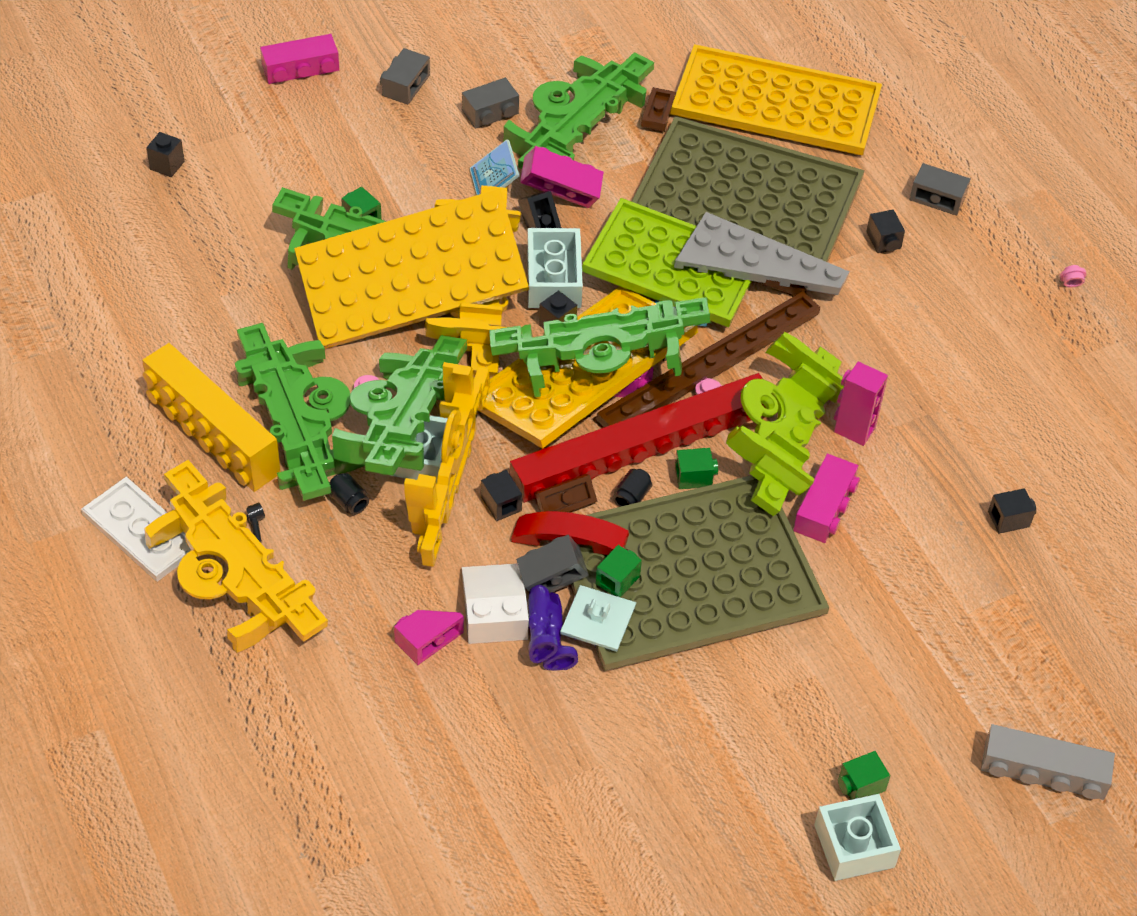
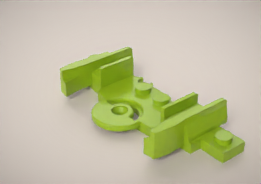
[726,332,844,516]

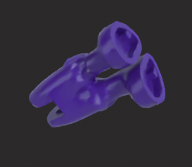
[528,585,578,671]

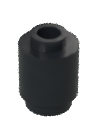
[613,469,653,507]
[329,473,369,515]

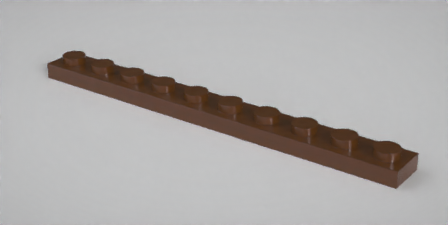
[597,291,820,427]

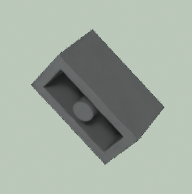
[380,48,430,105]
[462,77,519,129]
[909,163,971,216]
[516,534,589,593]

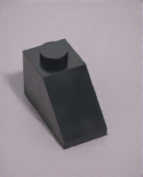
[518,191,562,228]

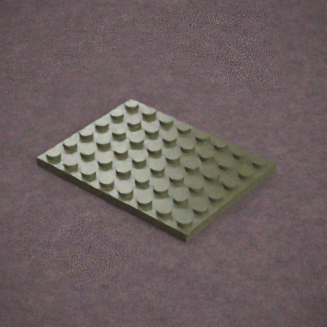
[632,116,865,262]
[571,475,829,671]

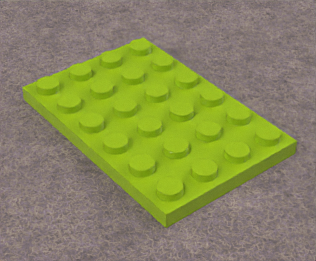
[582,198,752,327]

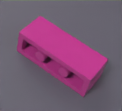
[260,34,340,84]
[520,146,604,208]
[833,361,888,446]
[793,453,860,543]

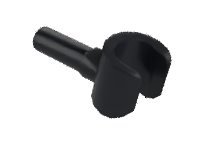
[246,502,265,543]

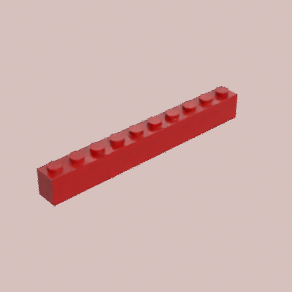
[510,373,766,503]

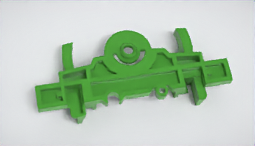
[503,52,654,169]
[272,187,386,270]
[489,297,711,397]
[235,323,365,501]
[332,335,467,475]

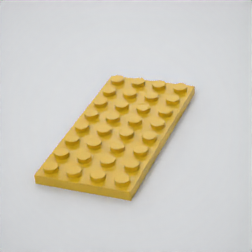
[671,44,882,156]
[294,189,530,349]
[478,286,698,449]

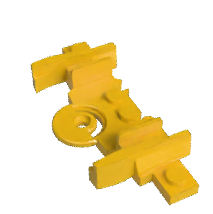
[425,185,521,377]
[404,362,490,567]
[144,460,328,653]

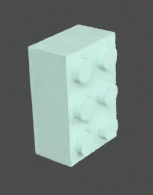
[527,228,583,308]

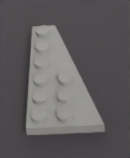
[674,212,850,295]

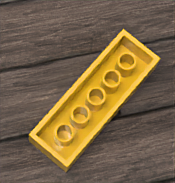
[142,343,281,492]

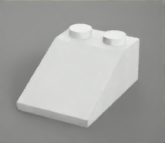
[462,563,529,644]

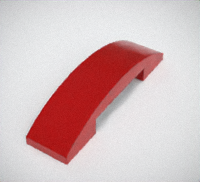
[511,511,629,555]

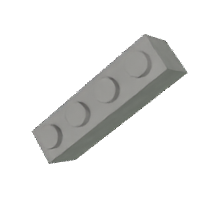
[981,724,1115,800]

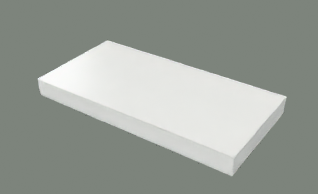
[81,477,191,582]

